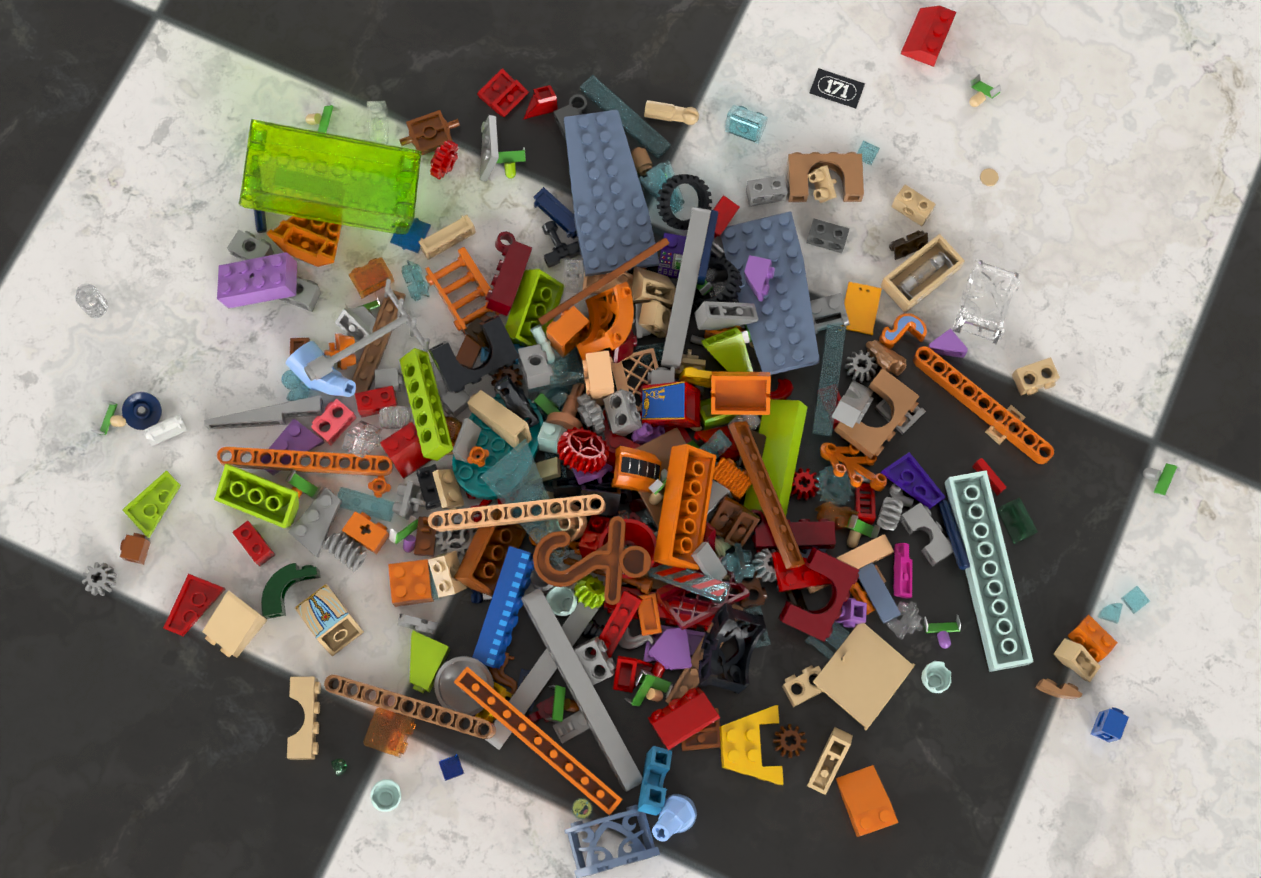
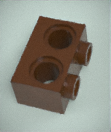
[732,564,767,610]

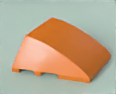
[267,200,344,267]

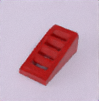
[854,483,876,525]

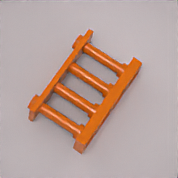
[425,247,501,335]

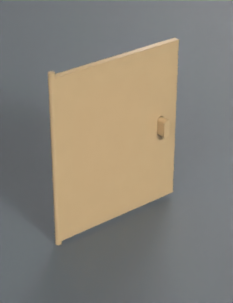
[813,623,915,730]

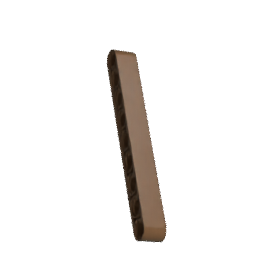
[324,675,496,739]

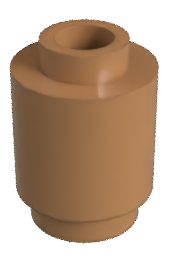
[631,147,653,176]

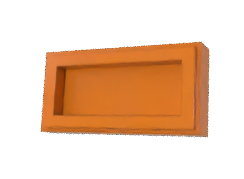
[638,593,662,636]

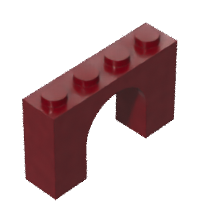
[778,547,859,642]

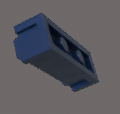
[533,187,577,240]

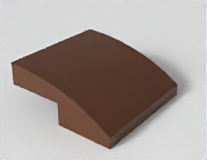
[708,496,760,550]

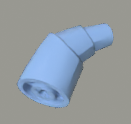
[286,341,356,397]
[652,794,697,842]

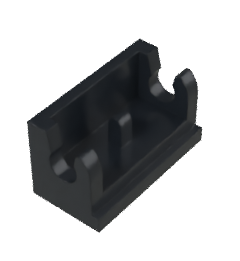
[416,464,442,510]

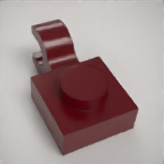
[527,695,554,723]

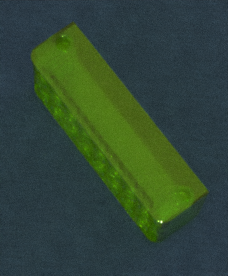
[239,119,422,235]

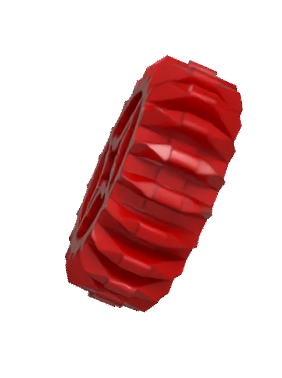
[557,427,609,474]

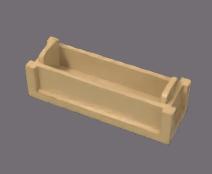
[418,215,476,260]

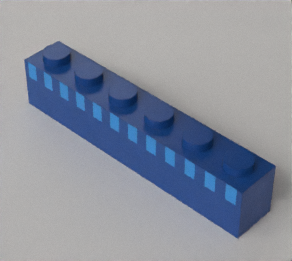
[472,546,535,669]

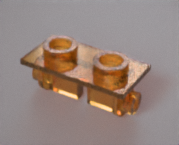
[815,502,859,528]

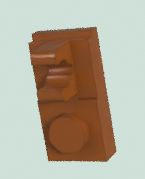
[414,516,439,557]

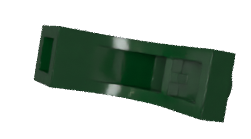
[261,563,321,619]

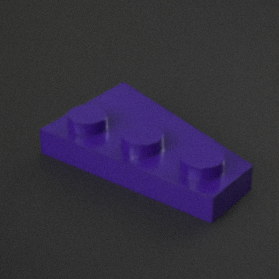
[881,452,946,509]

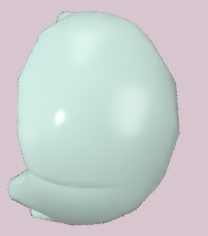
[546,586,577,616]
[921,661,951,693]
[370,779,401,812]

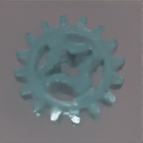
[815,466,855,508]

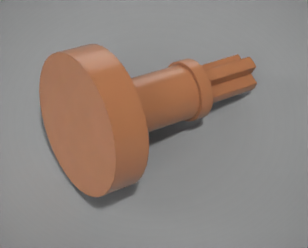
[545,381,585,430]

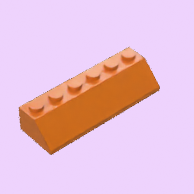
[653,444,716,570]

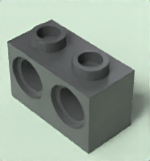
[807,219,849,253]

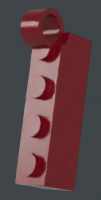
[485,231,532,316]
[751,510,836,550]

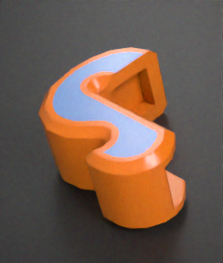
[879,313,927,349]

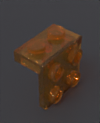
[363,707,416,758]

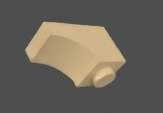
[1054,638,1101,682]

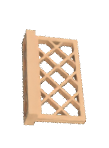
[610,348,659,424]

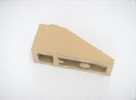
[807,727,853,795]

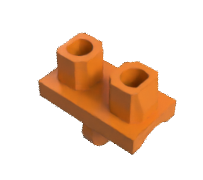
[324,333,356,370]

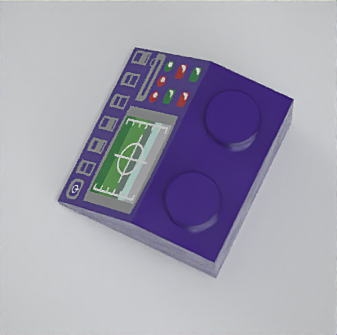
[658,233,687,279]

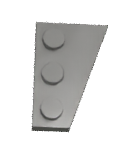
[480,115,499,181]

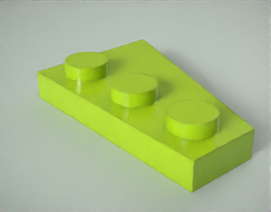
[122,470,181,538]

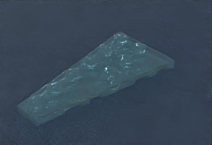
[480,439,571,566]

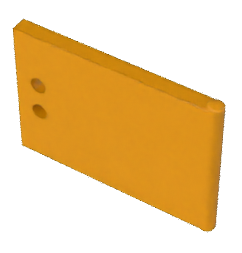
[838,282,882,335]

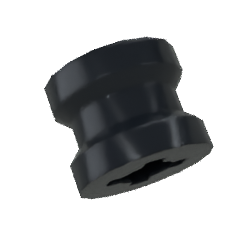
[582,619,605,639]

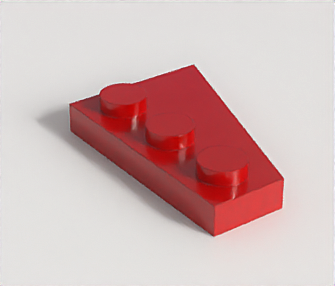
[771,552,831,592]

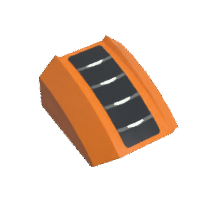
[612,446,662,493]

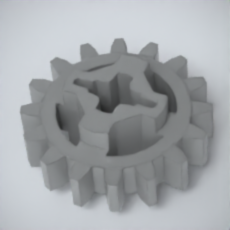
[577,393,605,434]
[435,515,477,557]

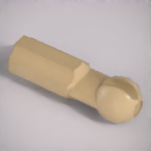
[644,100,699,125]

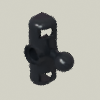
[495,375,540,429]

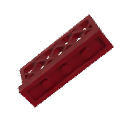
[656,556,750,630]

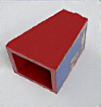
[640,381,700,428]

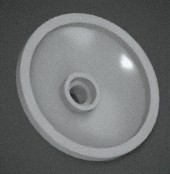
[434,656,494,716]

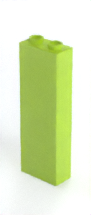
[744,399,807,516]

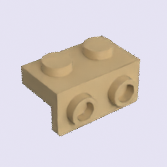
[432,469,464,510]

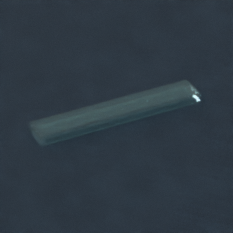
[580,75,671,159]
[812,324,846,436]

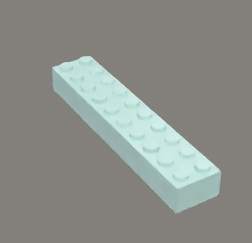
[944,470,1033,672]

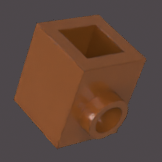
[120,533,151,565]

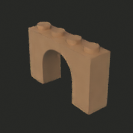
[787,152,864,202]
[834,368,919,459]

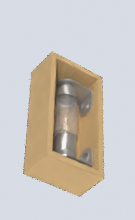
[881,234,965,313]

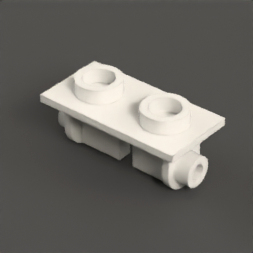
[144,413,187,446]

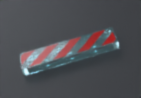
[648,562,730,602]

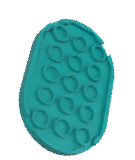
[452,394,543,500]

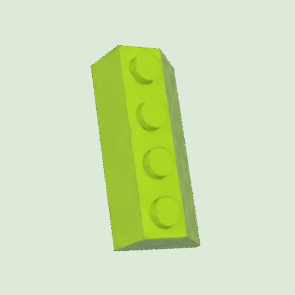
[505,269,565,347]
[214,464,299,528]

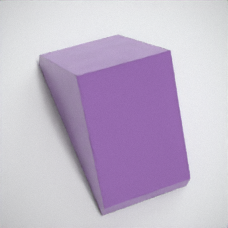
[928,328,968,358]

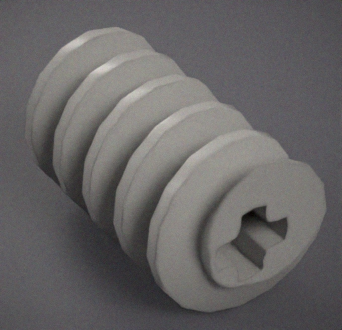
[323,531,367,572]

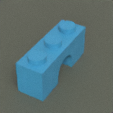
[637,746,672,816]

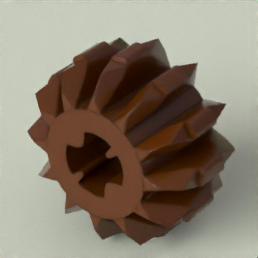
[491,365,523,392]
[772,724,807,759]

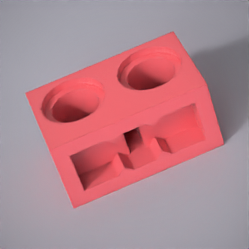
[311,399,356,446]

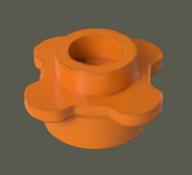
[467,446,489,467]
[368,475,391,498]

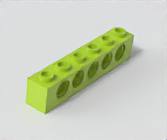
[399,348,453,461]

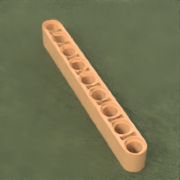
[428,494,606,532]

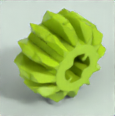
[574,574,605,609]

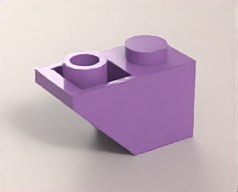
[744,255,775,302]

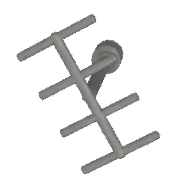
[304,279,430,381]

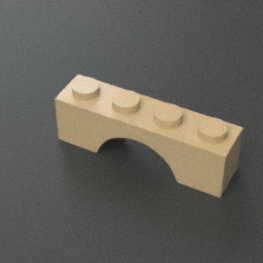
[287,677,321,760]

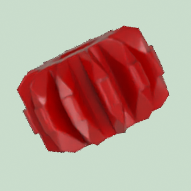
[790,468,820,501]

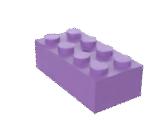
[217,252,297,309]

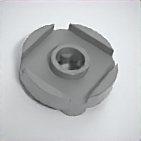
[398,614,438,634]

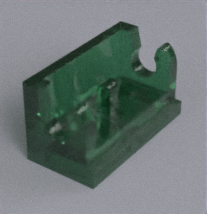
[997,497,1038,544]

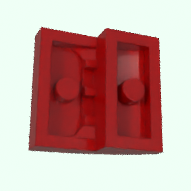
[477,68,529,117]

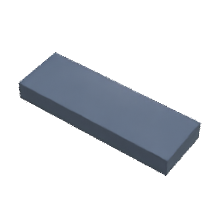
[858,562,901,624]

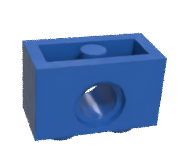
[1091,707,1129,743]

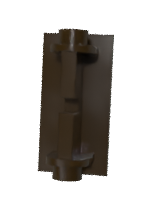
[889,230,928,260]

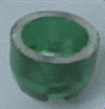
[331,759,348,776]

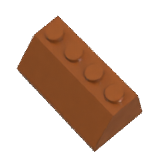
[454,510,528,597]

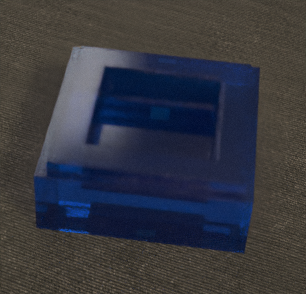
[439,754,465,781]

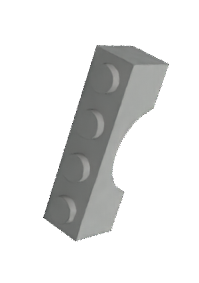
[832,380,874,428]

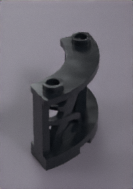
[699,603,766,694]

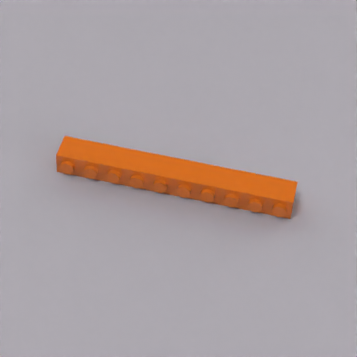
[454,667,623,816]

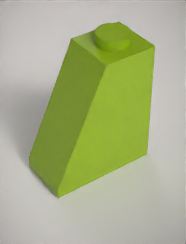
[701,327,753,372]
[410,630,451,693]

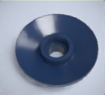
[122,392,162,430]

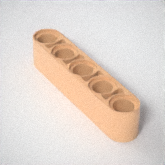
[807,534,894,594]

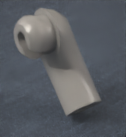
[889,484,914,508]

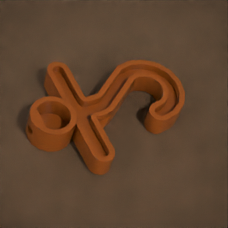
[533,516,652,605]

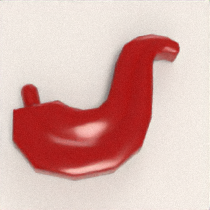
[770,379,794,400]

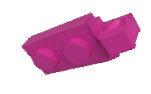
[893,543,913,599]

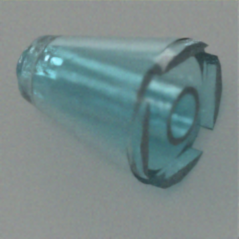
[639,160,685,214]

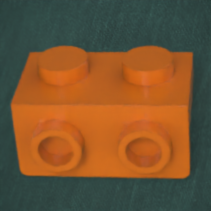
[1068,615,1118,663]

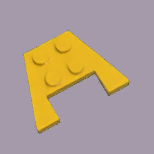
[719,705,784,785]

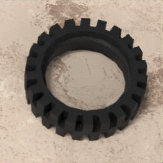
[656,174,712,230]
[693,257,742,308]

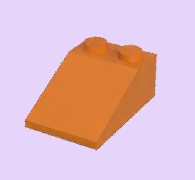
[835,765,898,837]

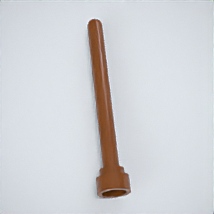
[563,557,654,594]

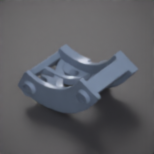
[564,805,660,878]

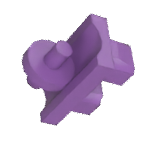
[631,423,665,445]

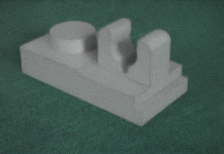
[553,711,590,744]

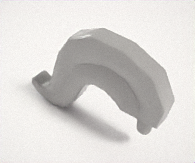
[619,627,655,650]

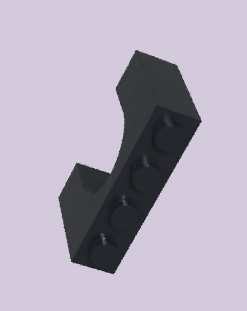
[428,315,520,393]

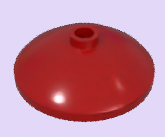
[598,519,657,579]

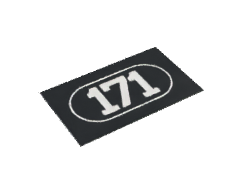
[809,68,865,109]

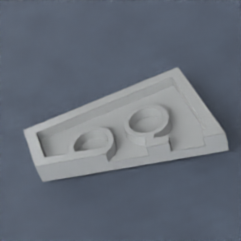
[288,487,342,557]

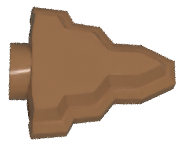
[866,340,907,376]

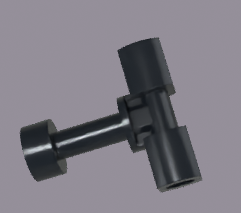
[542,221,581,268]

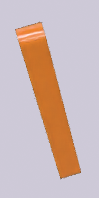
[913,346,1054,464]
[217,447,393,476]

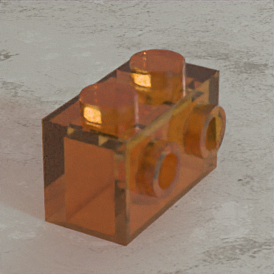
[348,257,395,299]

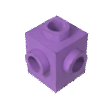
[835,598,867,628]

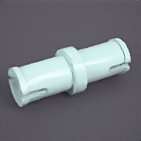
[530,325,557,364]

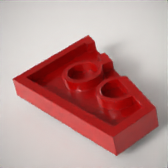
[163,574,225,636]

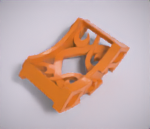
[576,282,634,360]

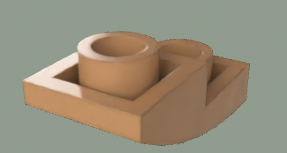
[1035,679,1082,699]

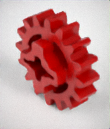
[430,140,459,180]

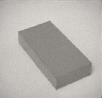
[691,542,728,586]

